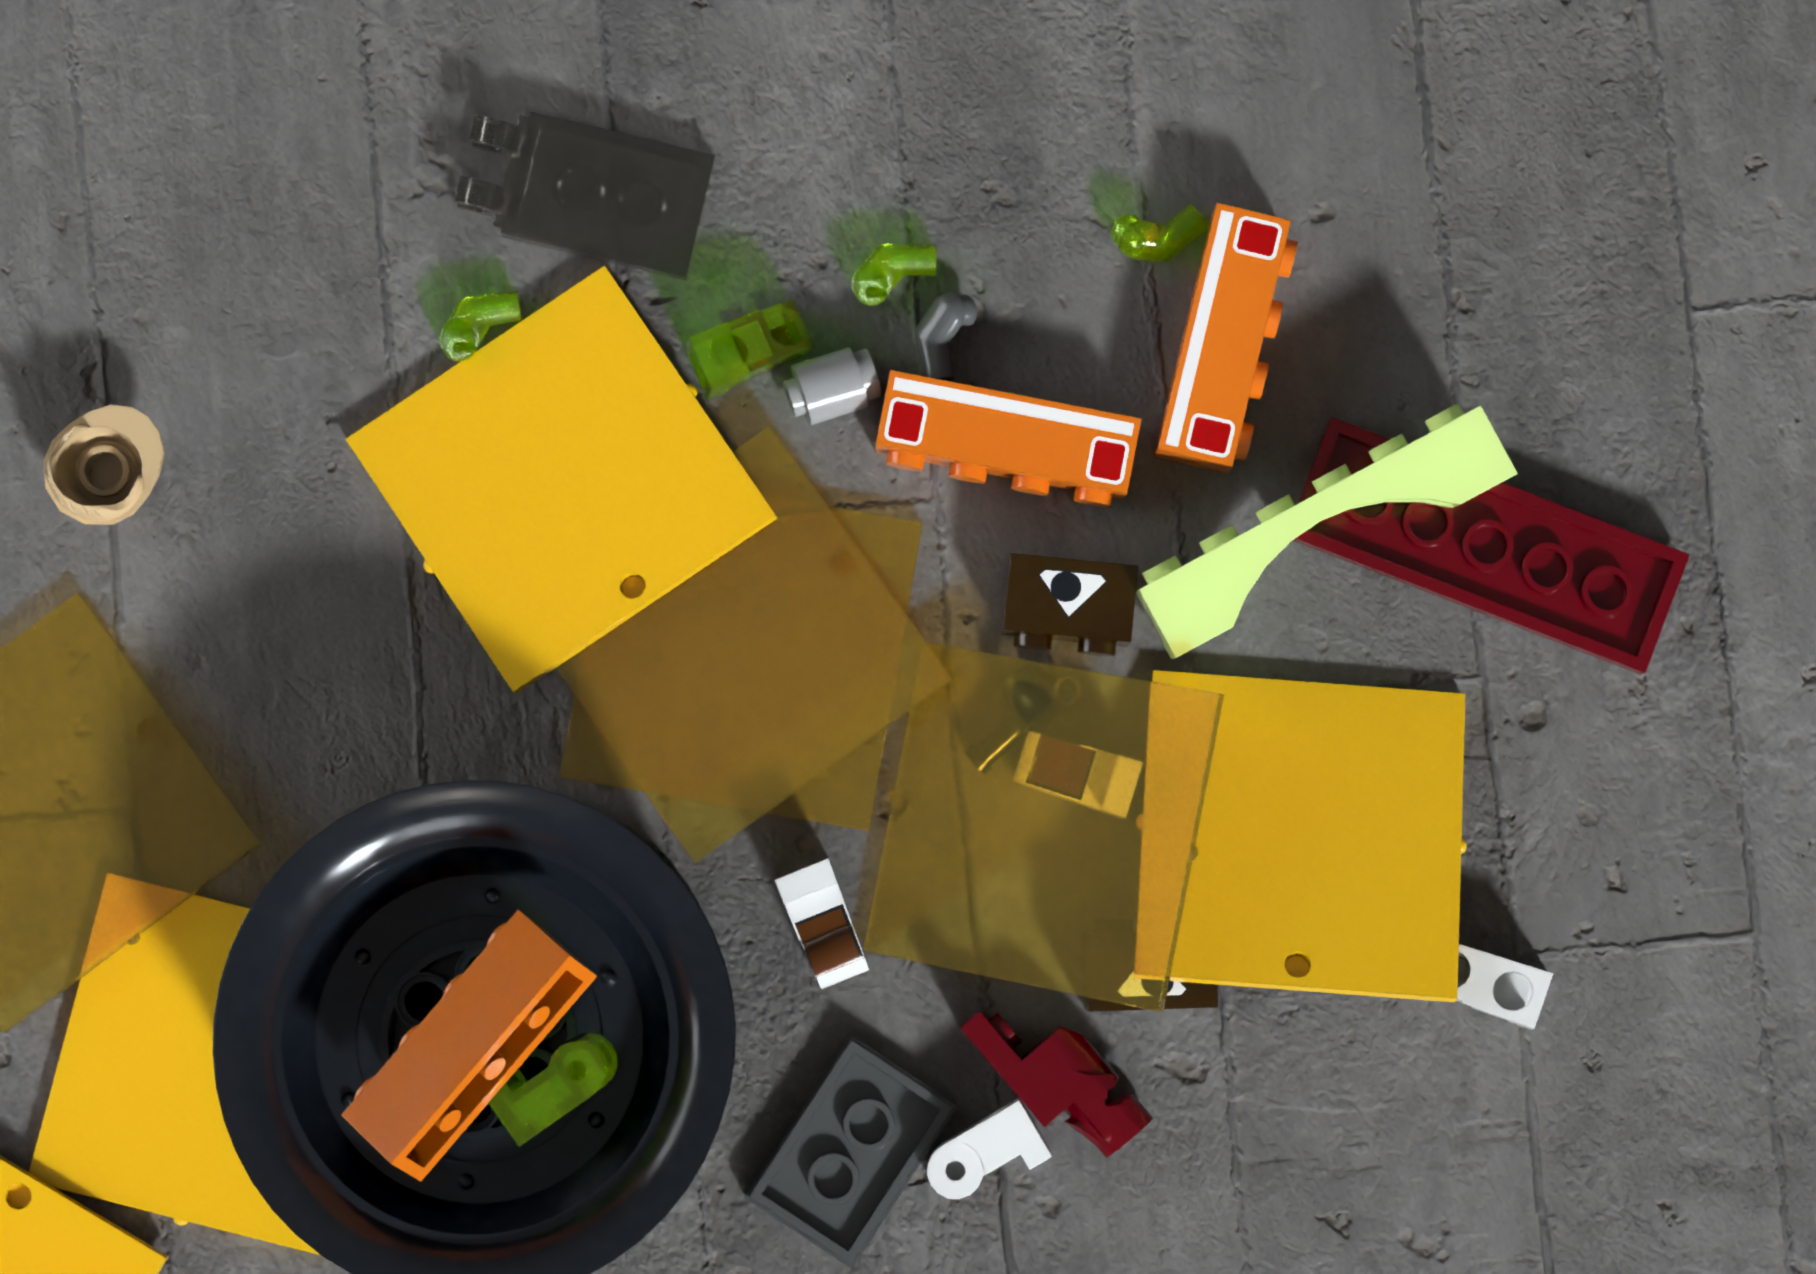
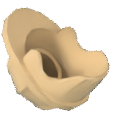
[44,404,165,525]

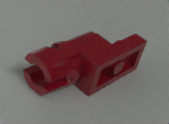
[959,1010,1153,1158]

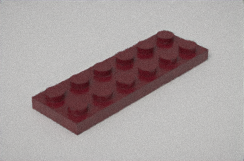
[1292,417,1690,675]

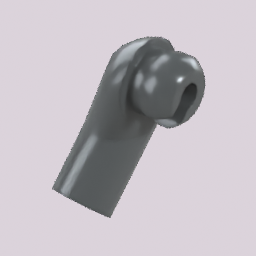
[915,292,977,381]

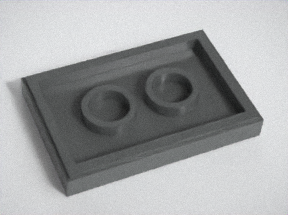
[744,1035,958,1269]

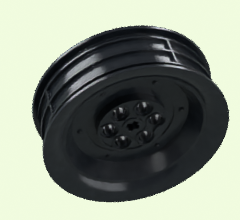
[213,780,736,1274]

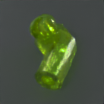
[1111,204,1209,263]
[851,243,936,306]
[439,290,522,361]

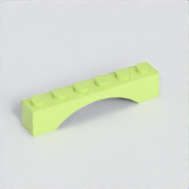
[1136,403,1518,659]

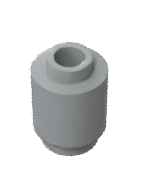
[783,347,881,426]

